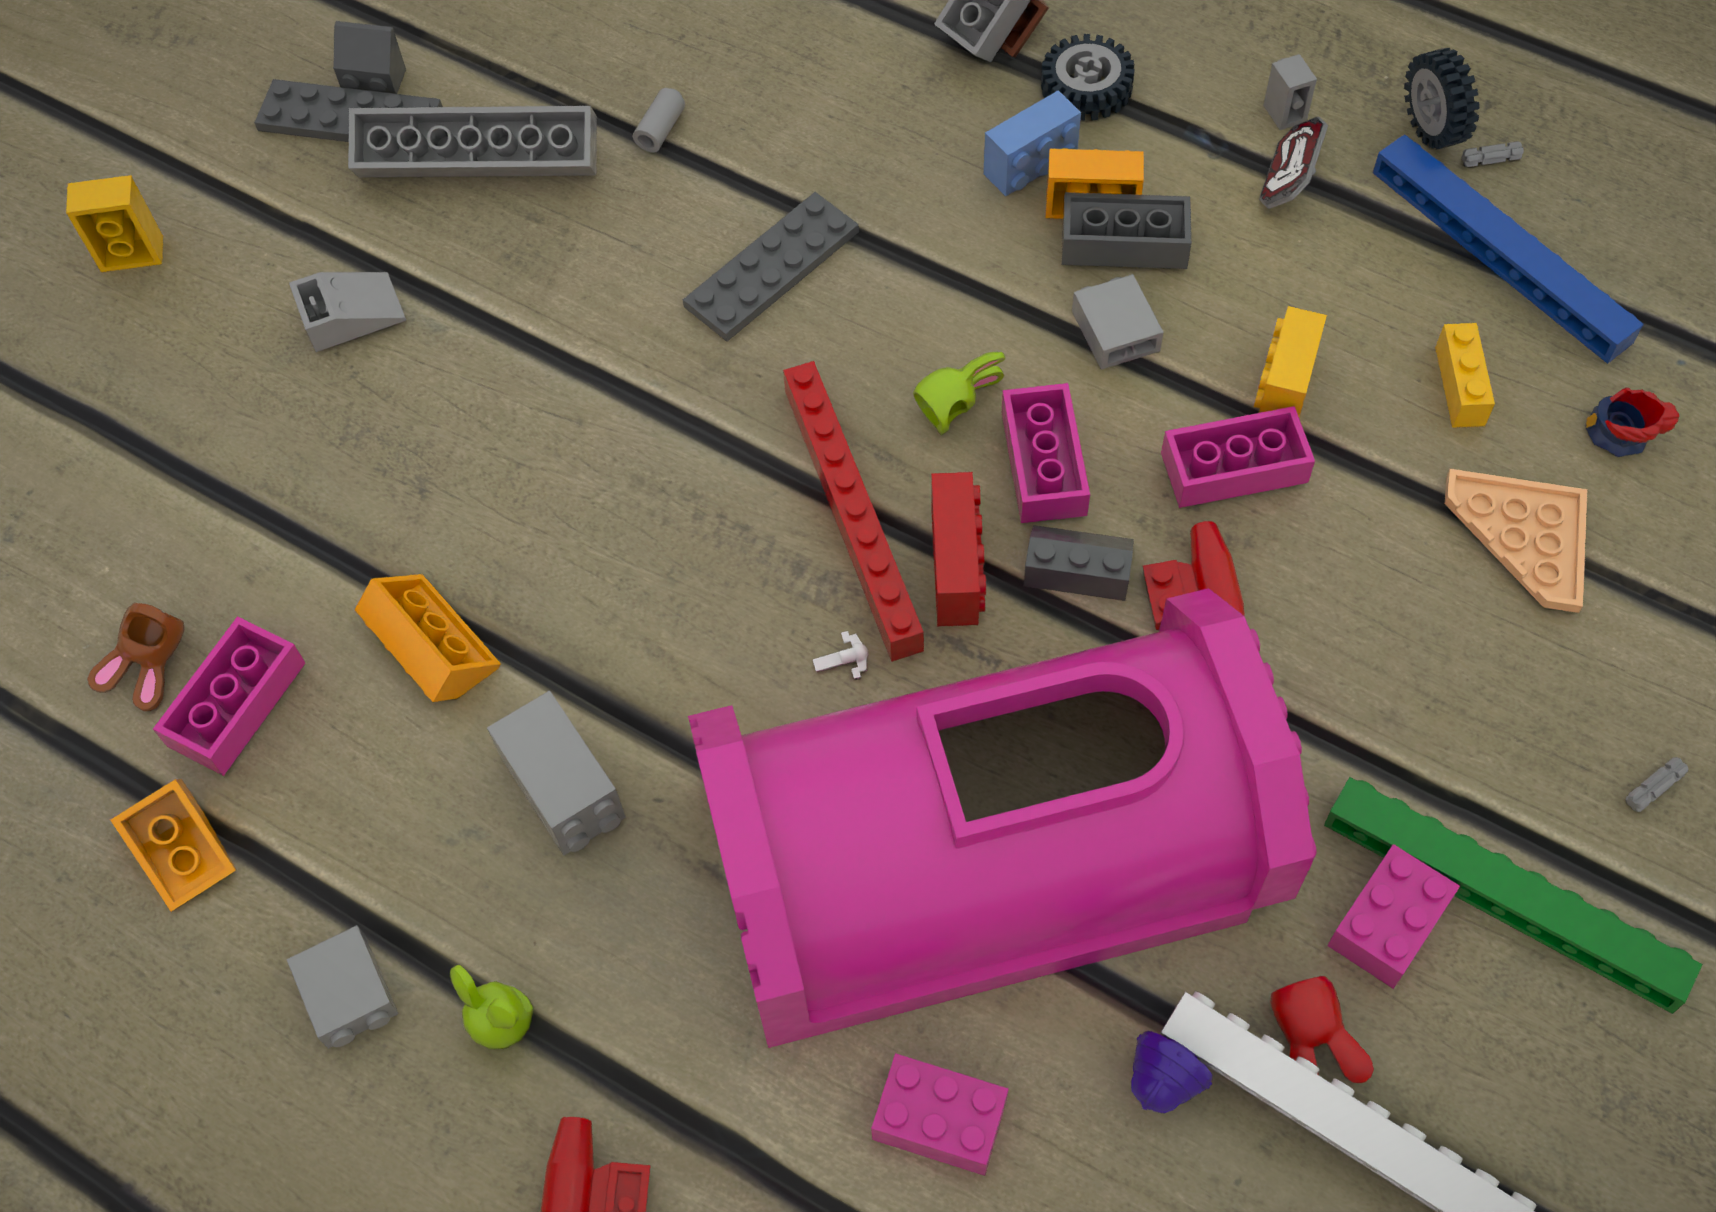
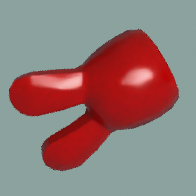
[1270,976,1374,1083]

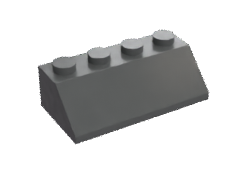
[1061,192,1192,269]

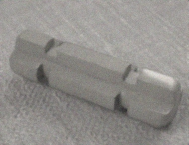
[1461,141,1524,167]
[1625,757,1689,812]

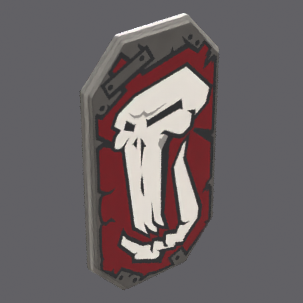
[1259,117,1328,209]

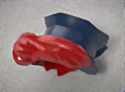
[1585,387,1680,457]

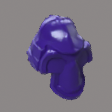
[1131,1031,1213,1114]

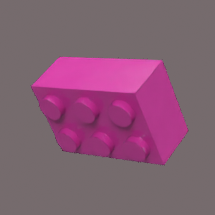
[1327,844,1460,989]
[871,1053,1009,1176]

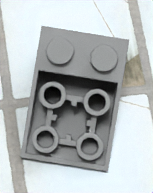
[289,272,406,352]

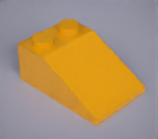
[110,779,236,912]

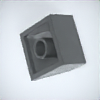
[333,21,406,94]

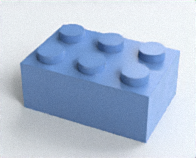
[983,90,1081,197]

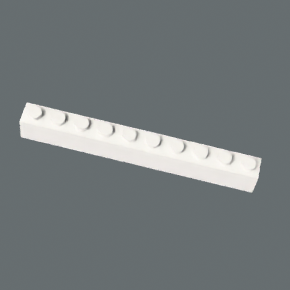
[1160,991,1537,1212]

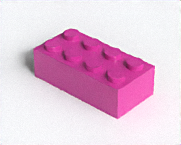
[1001,383,1090,523]
[1161,406,1315,508]
[153,616,305,776]

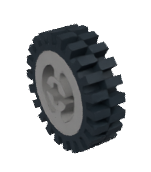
[1041,34,1135,121]
[1404,48,1480,150]

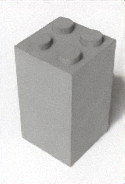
[487,690,626,856]

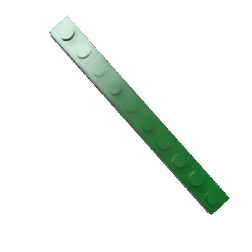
[1324,777,1703,1014]

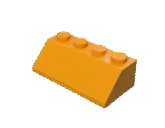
[355,574,501,702]

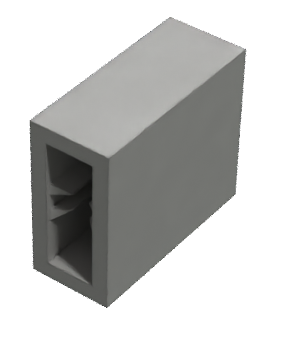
[1072,274,1164,370]
[286,925,399,1049]

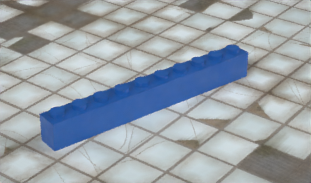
[1373,134,1644,364]

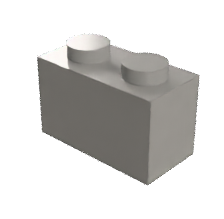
[1263,54,1317,130]

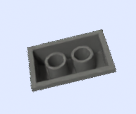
[1023,525,1134,601]

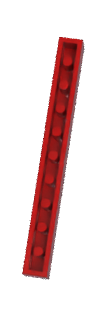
[783,361,924,662]

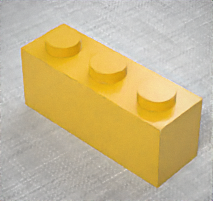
[1435,323,1495,428]

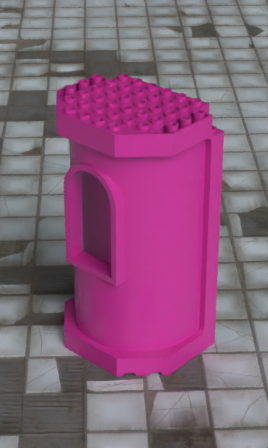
[688,588,1317,1048]

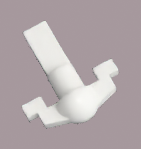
[813,631,868,679]

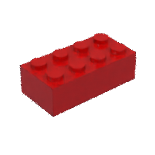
[931,472,986,627]

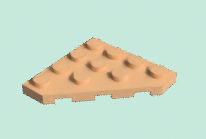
[1445,469,1587,613]

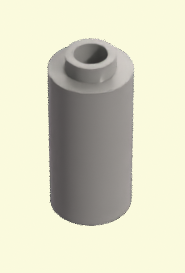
[633,88,685,152]

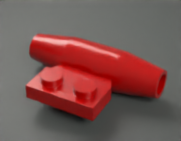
[1142,521,1245,630]
[540,1117,651,1212]

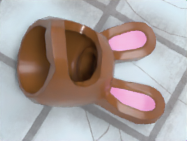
[87,602,185,711]

